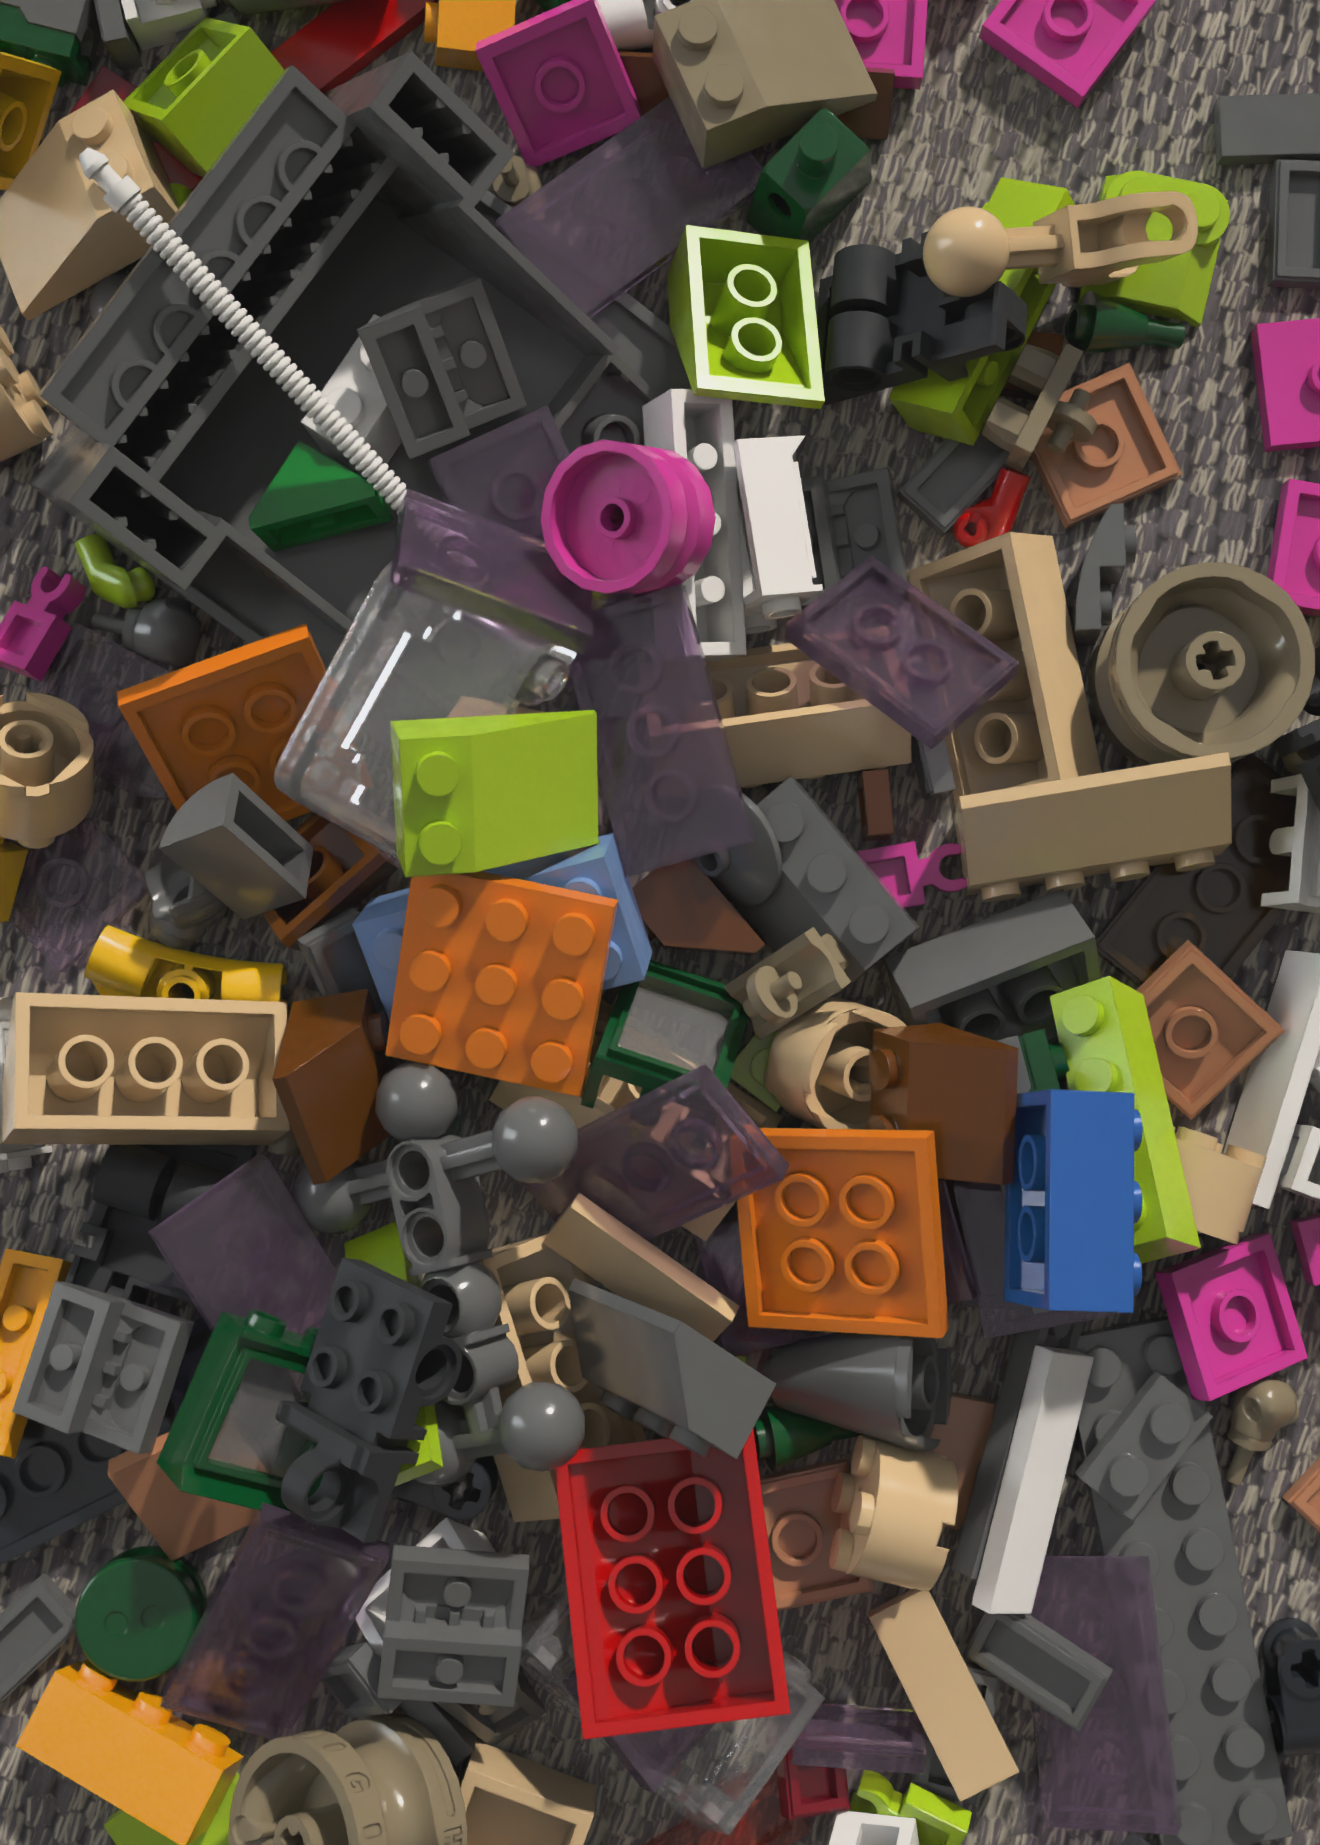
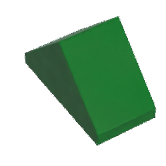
[248,440,394,552]

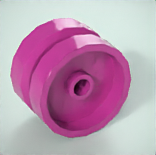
[540,439,716,595]

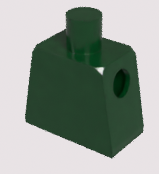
[746,108,872,244]

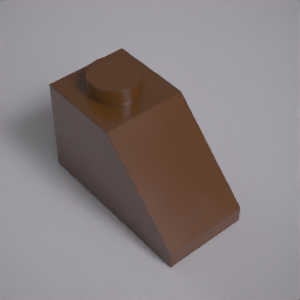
[632,846,765,956]

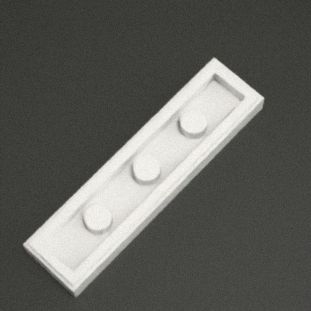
[1223,950,1320,1209]
[972,1345,1094,1614]

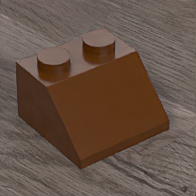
[272,988,399,1185]
[866,1023,1019,1185]

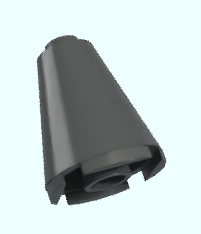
[763,1332,952,1452]

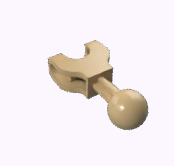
[923,191,1198,297]

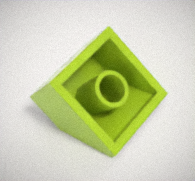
[123,17,285,177]

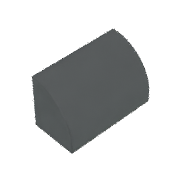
[159,773,314,920]

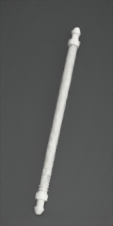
[78,148,487,592]

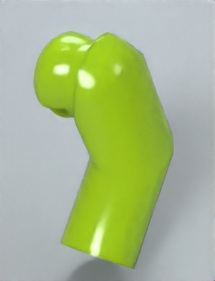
[75,534,155,609]

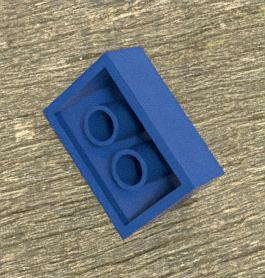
[1004,1089,1143,1313]

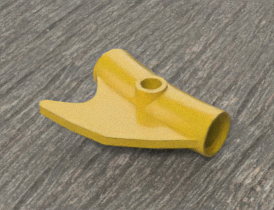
[84,925,287,1002]

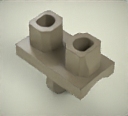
[981,343,1097,472]
[724,927,851,1040]

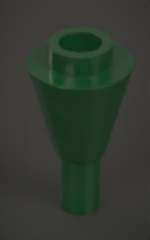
[1065,291,1185,355]
[753,1405,865,1471]

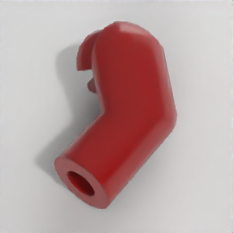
[953,467,1031,548]

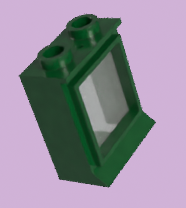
[580,960,748,1147]
[156,1309,319,1520]

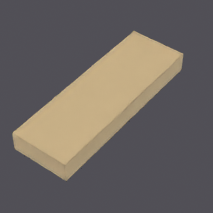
[543,1193,740,1342]
[868,1588,1019,1802]

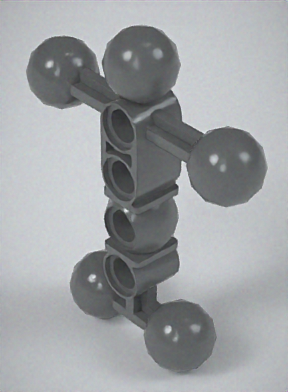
[293,1061,585,1487]

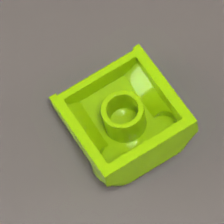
[1078,171,1230,327]

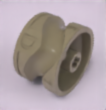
[1088,562,1315,766]
[228,1713,467,1845]

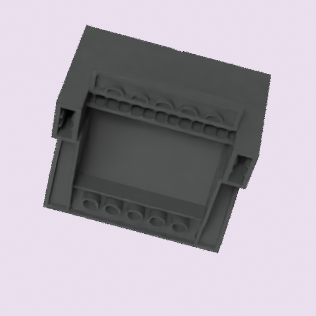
[28,51,692,750]

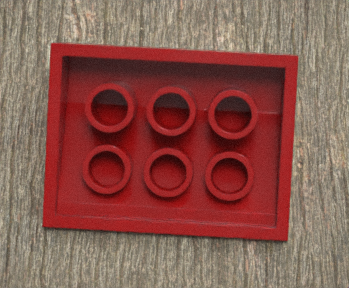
[555,1429,791,1740]

